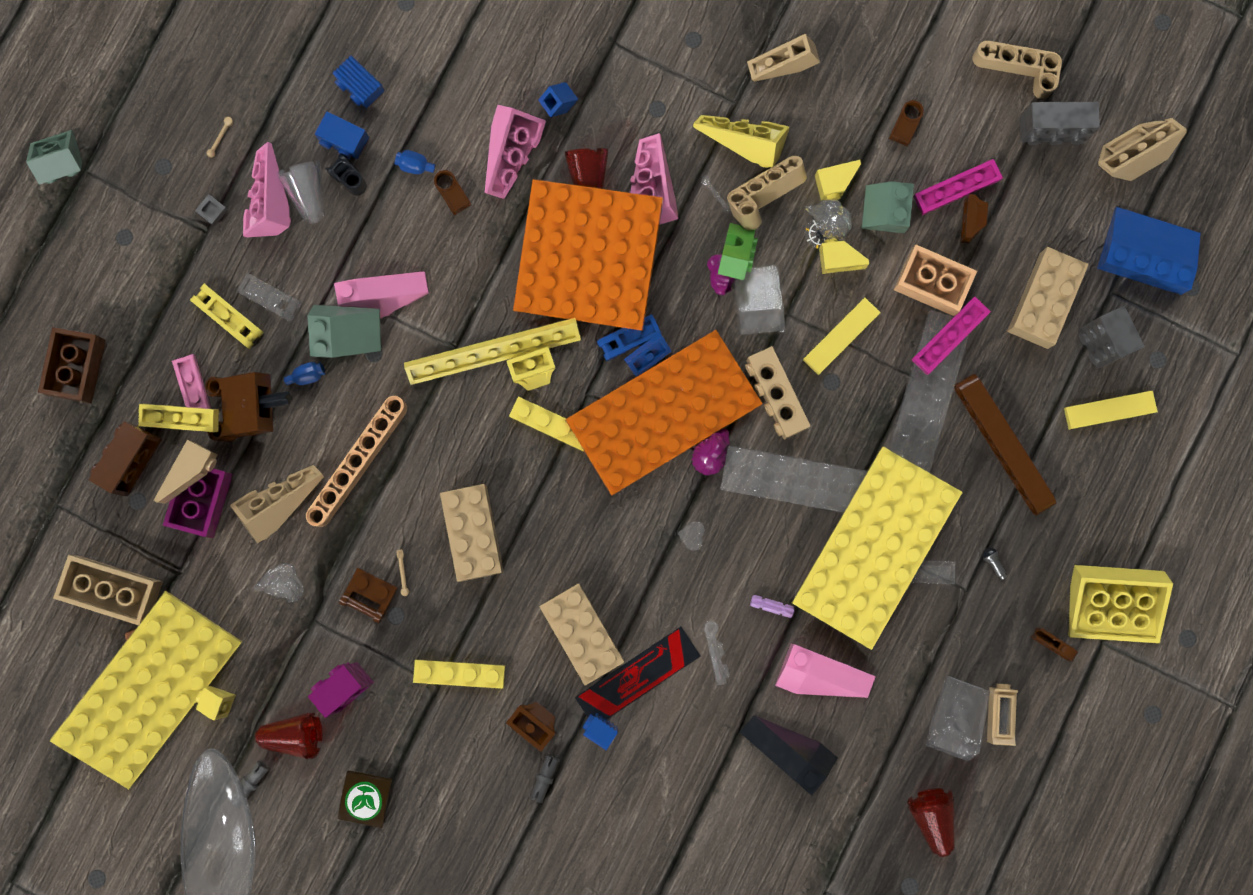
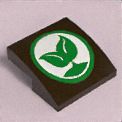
[338,770,392,828]

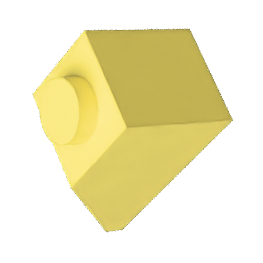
[815,160,861,202]
[819,239,869,274]
[196,686,236,720]

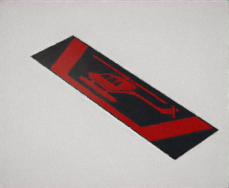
[575,626,701,719]

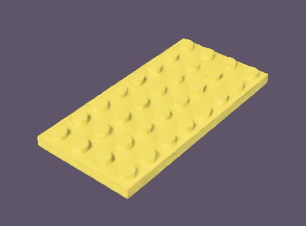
[792,447,962,650]
[50,591,241,790]

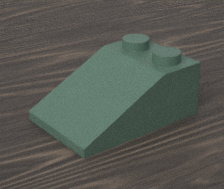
[307,305,382,358]

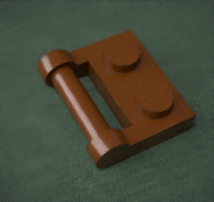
[339,568,398,624]

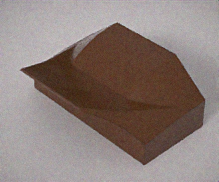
[960,194,989,243]
[506,702,555,752]

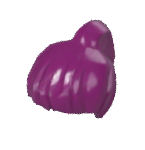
[707,254,736,295]
[691,429,730,475]

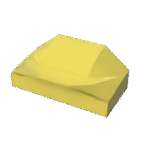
[507,347,556,391]

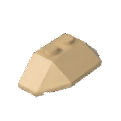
[1098,118,1187,181]

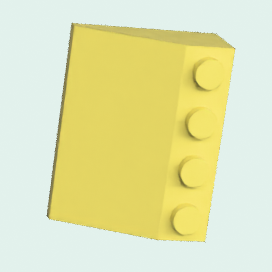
[1068,565,1173,643]

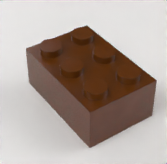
[38,327,106,404]
[88,421,162,497]

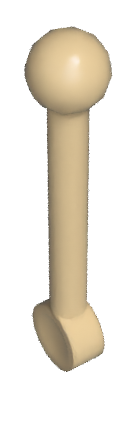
[207,117,234,158]
[397,549,409,596]

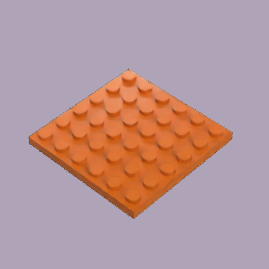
[513,179,664,331]

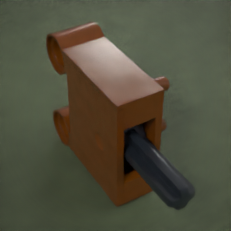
[205,372,293,442]

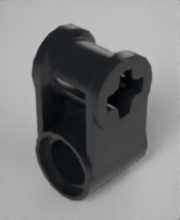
[325,154,367,196]

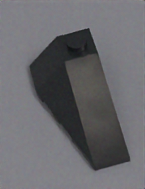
[740,715,838,796]

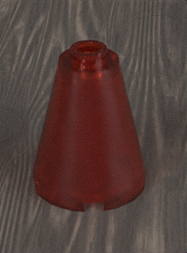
[565,148,608,189]
[255,713,323,759]
[907,788,955,857]

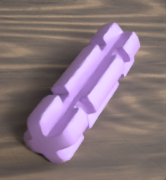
[750,595,794,618]

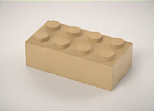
[1007,247,1089,349]
[440,484,504,582]
[53,555,163,625]
[539,583,624,685]

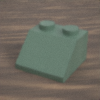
[26,130,83,185]
[861,181,914,234]

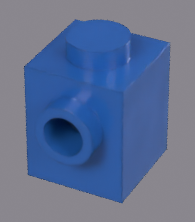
[538,82,578,117]

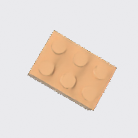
[894,245,977,316]

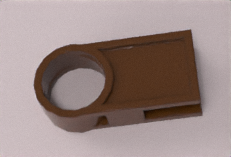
[888,100,924,147]
[434,170,471,216]
[1031,628,1078,662]

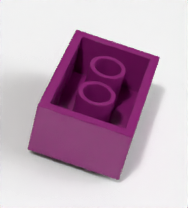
[162,469,233,538]
[307,662,374,718]

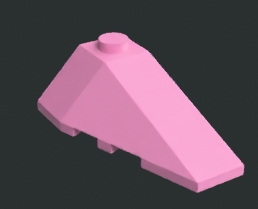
[485,105,546,199]
[630,133,678,225]
[243,142,291,237]
[334,271,429,319]
[775,643,876,698]

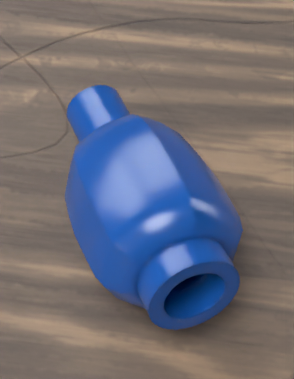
[395,150,436,174]
[284,361,325,385]

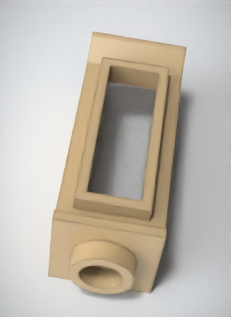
[987,684,1018,746]

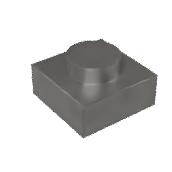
[195,194,228,226]

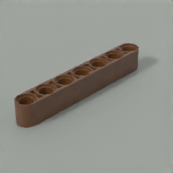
[954,374,1056,516]

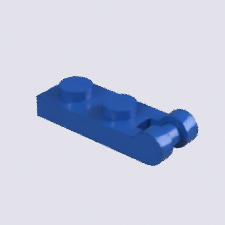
[597,314,662,361]

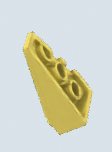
[693,115,789,168]

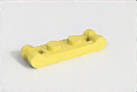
[190,283,264,349]

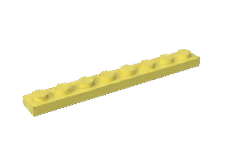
[404,318,581,385]

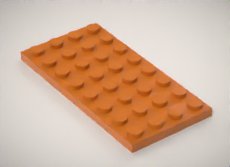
[565,330,763,496]

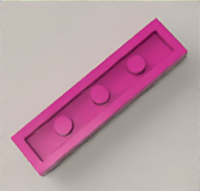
[913,159,1003,216]
[911,297,991,375]

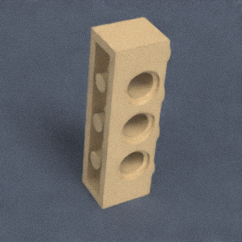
[745,346,810,440]

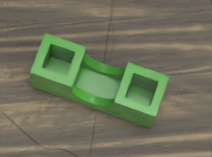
[718,223,758,280]

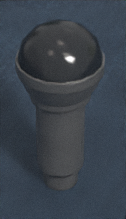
[982,548,1007,580]

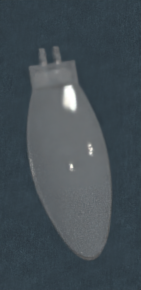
[181,749,256,895]

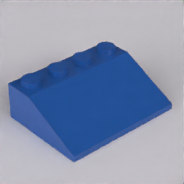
[1097,207,1200,295]

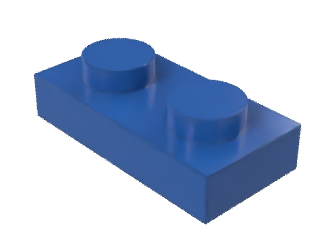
[624,333,672,377]

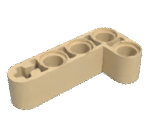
[972,41,1062,99]
[727,156,807,231]

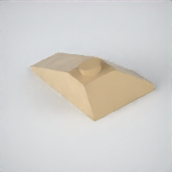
[230,465,324,544]

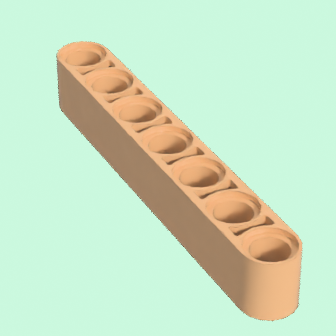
[306,396,407,527]

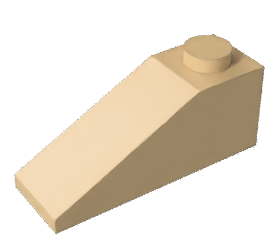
[747,34,820,82]
[153,440,218,504]

